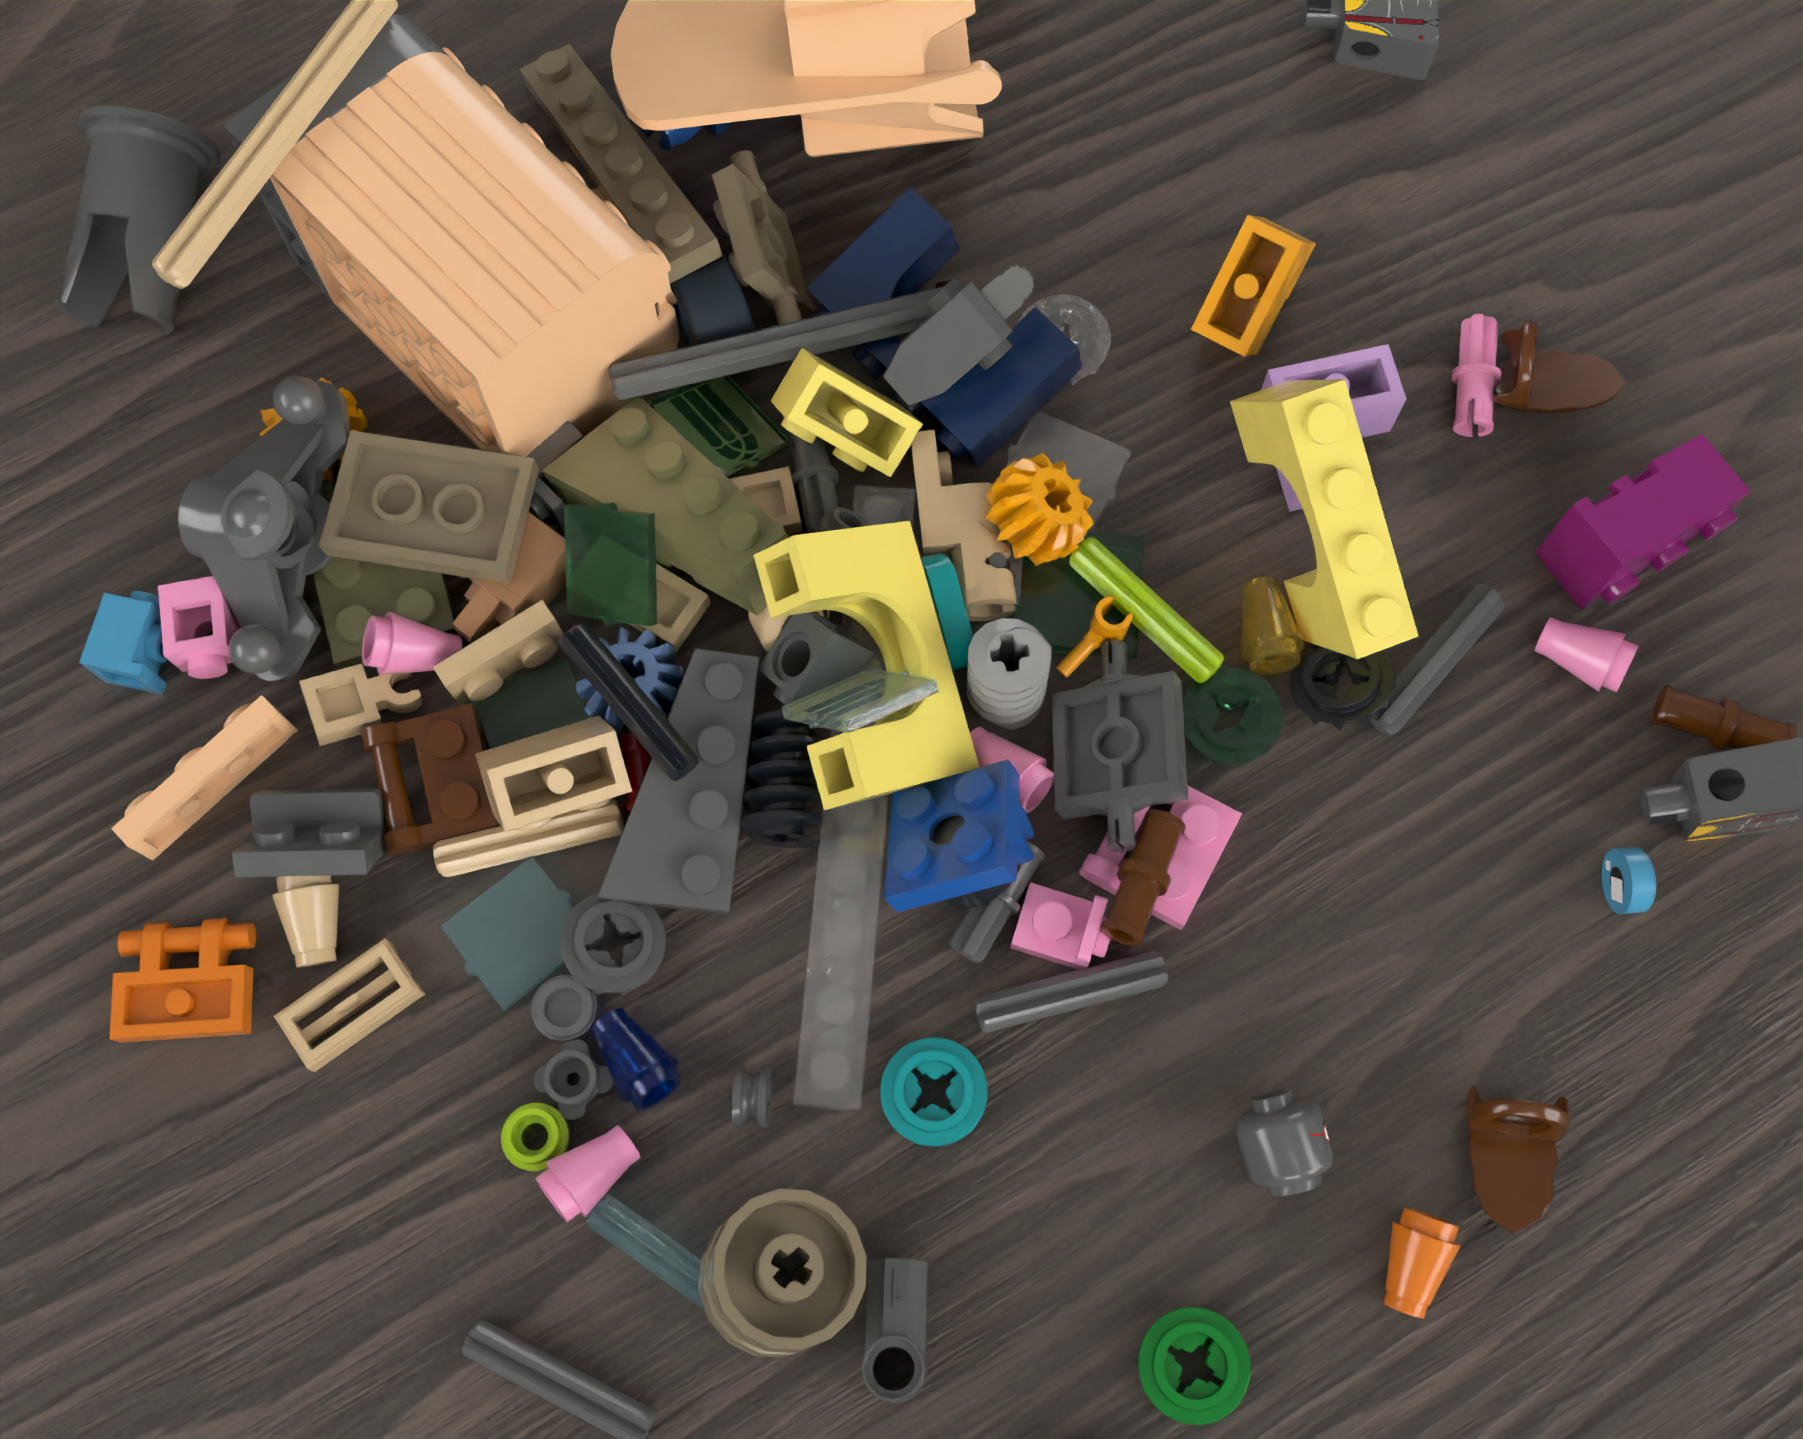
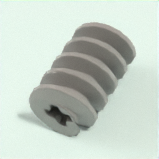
[967,618,1051,731]

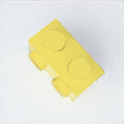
[771,348,923,477]

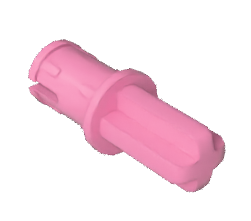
[1451,314,1502,437]

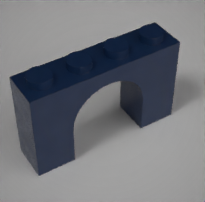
[806,187,1083,468]

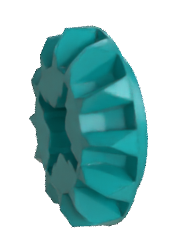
[880,1037,988,1146]

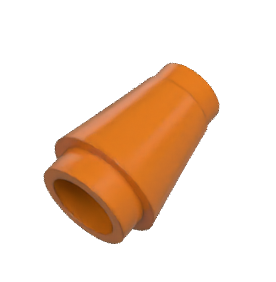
[1383,1207,1461,1319]

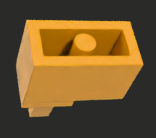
[1191,215,1316,357]

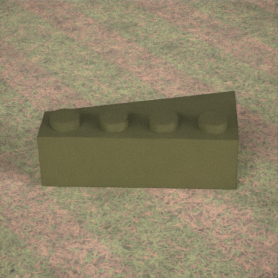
[542,397,788,615]

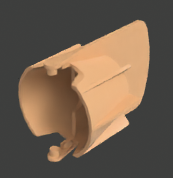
[611,0,1002,157]

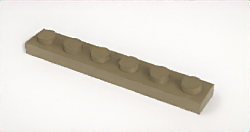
[519,44,723,284]

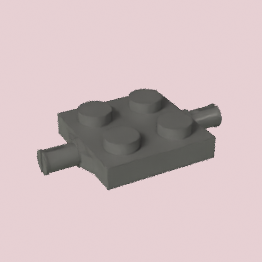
[1052,640,1188,852]

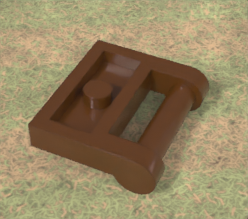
[361,703,501,856]

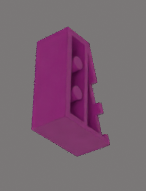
[1535,434,1751,610]

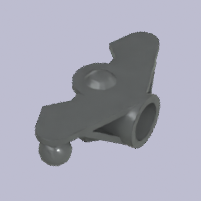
[178,375,351,683]

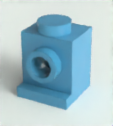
[79,591,168,695]

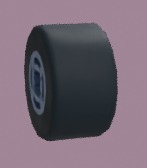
[670,253,755,346]

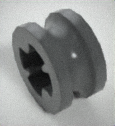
[732,1066,771,1128]

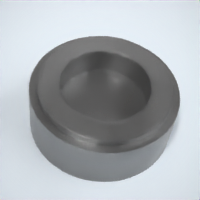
[531,975,601,1044]

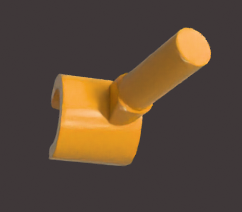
[1056,596,1133,678]

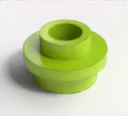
[501,1103,570,1172]

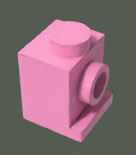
[158,576,241,679]

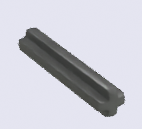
[1369,584,1505,736]
[974,950,1168,1033]
[461,1321,655,1439]

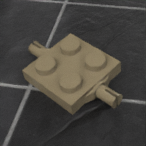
[712,150,815,325]

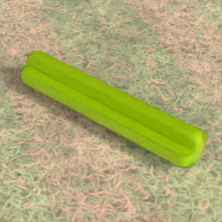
[1069,537,1224,683]

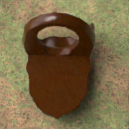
[1493,320,1626,413]
[1466,1086,1570,1233]

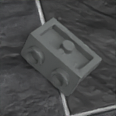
[232,788,386,877]

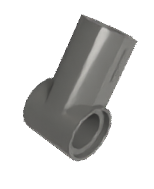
[861,1258,928,1404]

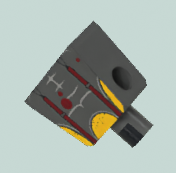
[1302,0,1439,80]
[1639,737,1803,841]

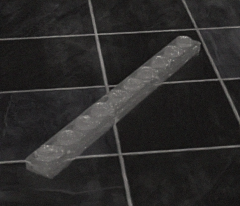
[793,485,916,1112]

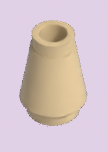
[272,875,339,968]

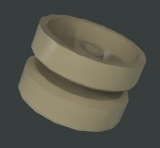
[698,1188,867,1357]

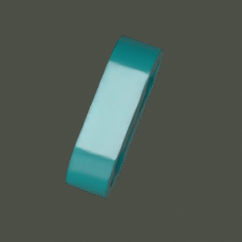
[920,553,973,672]

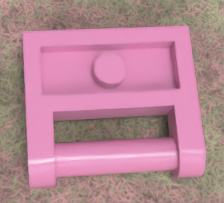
[1079,786,1242,930]

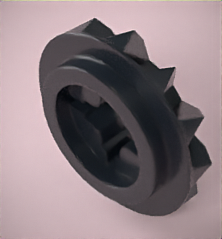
[1290,645,1396,731]

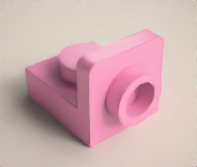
[1010,882,1110,970]

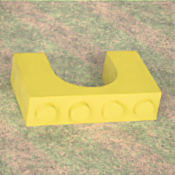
[1230,379,1418,659]
[753,521,980,810]

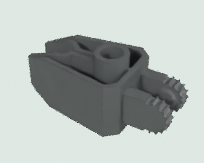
[883,264,1035,406]

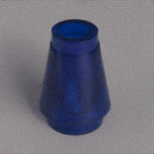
[591,1008,681,1111]

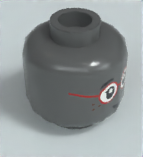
[1236,1088,1333,1196]

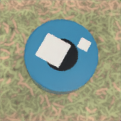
[1602,847,1656,914]

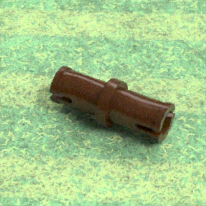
[1651,685,1797,750]
[1101,809,1186,946]

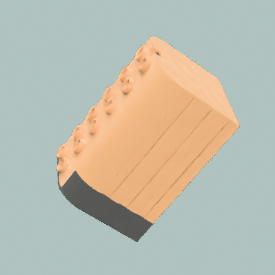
[223,14,679,457]

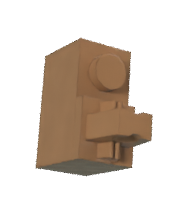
[452,512,582,643]

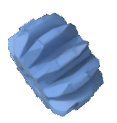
[576,627,685,734]

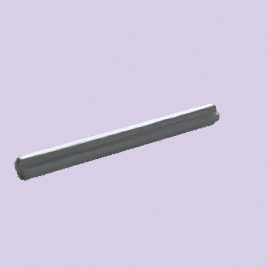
[609,283,964,401]

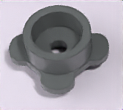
[533,1039,614,1120]

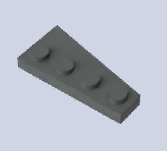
[598,649,759,914]

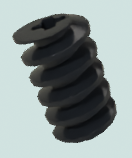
[740,707,833,848]

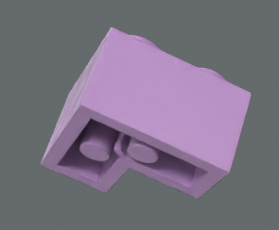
[1261,344,1406,512]

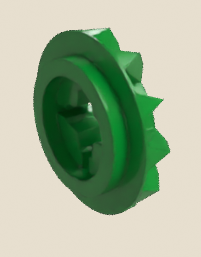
[1137,1307,1251,1425]

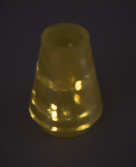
[1241,577,1304,675]

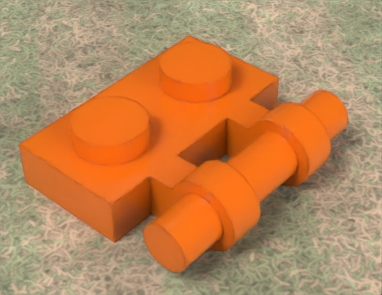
[109,918,257,1043]

